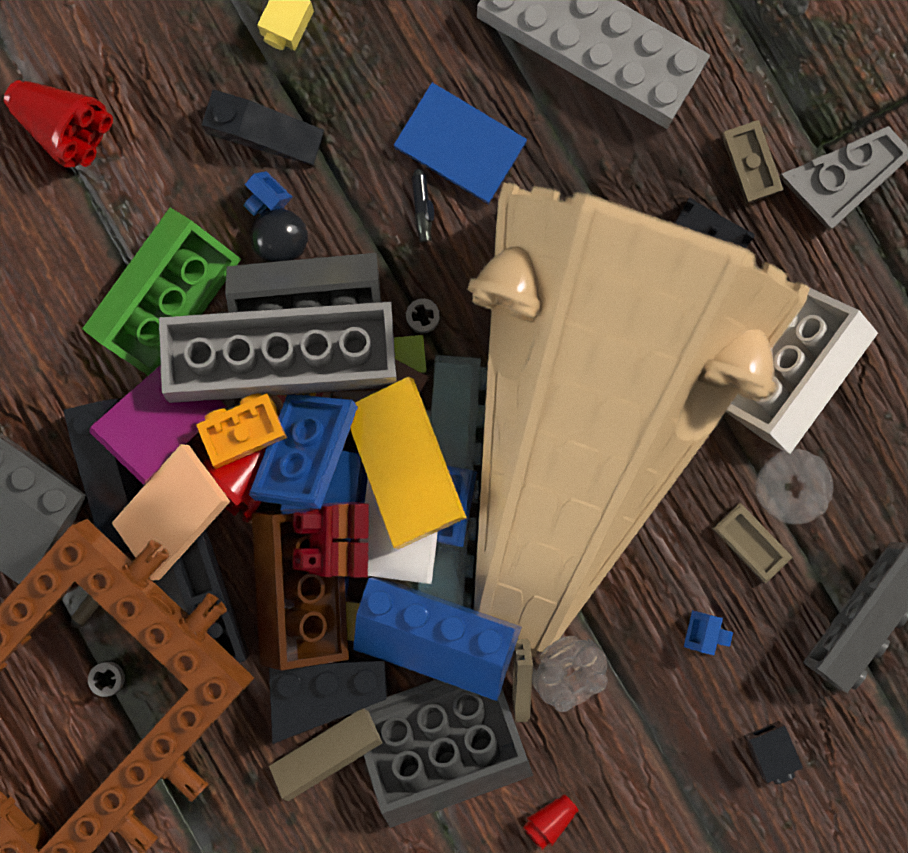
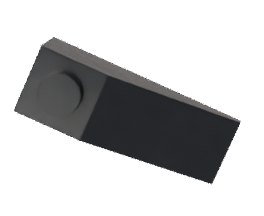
[202,89,324,166]

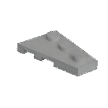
[779,126,908,231]

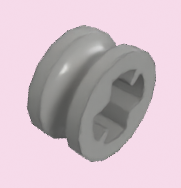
[406,298,440,334]
[88,662,125,697]

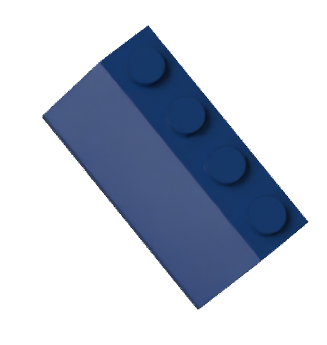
[353,577,522,701]

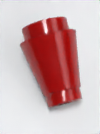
[522,794,579,850]

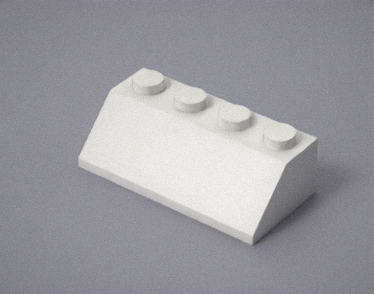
[725,288,878,454]

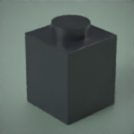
[744,721,803,785]

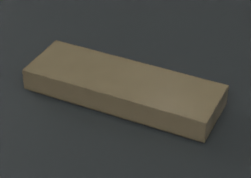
[269,708,382,801]

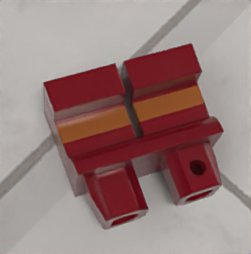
[293,502,369,577]

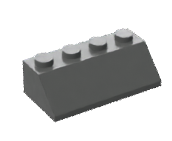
[225,253,382,313]
[803,542,908,693]

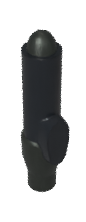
[411,169,434,242]

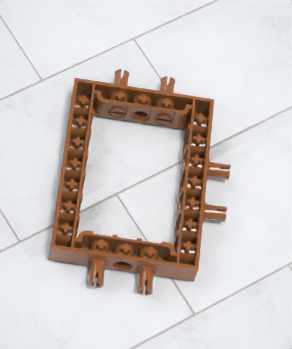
[0,519,254,853]

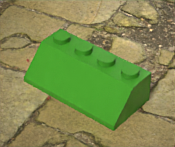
[82,208,241,376]

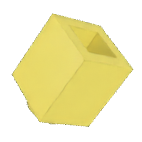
[257,0,314,51]

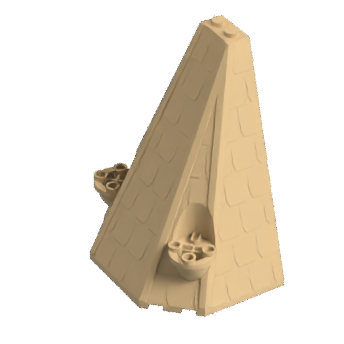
[467,183,810,657]

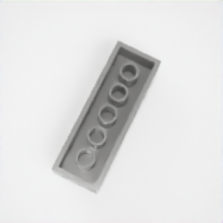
[477,0,711,129]
[159,302,397,403]

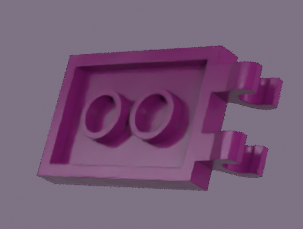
[89,365,226,485]

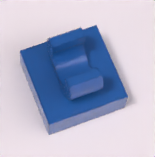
[243,171,293,216]
[684,610,733,655]

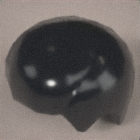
[249,208,308,263]

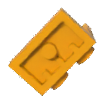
[196,393,287,469]

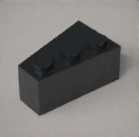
[269,658,388,744]

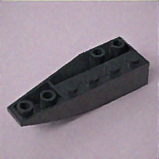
[142,484,250,681]

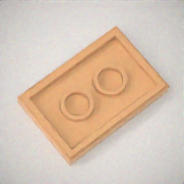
[112,444,230,580]

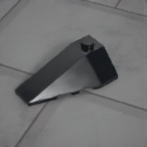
[64,398,142,553]

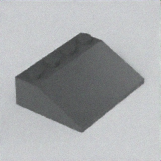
[0,432,88,584]
[351,679,534,828]

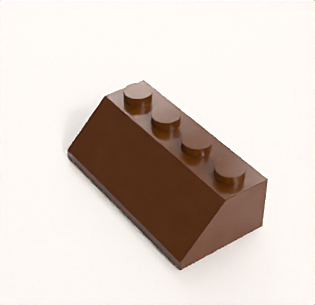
[252,509,349,670]

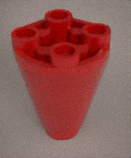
[4,80,113,167]

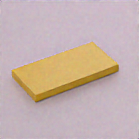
[350,376,466,549]

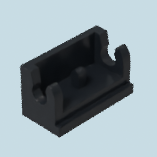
[674,197,755,249]

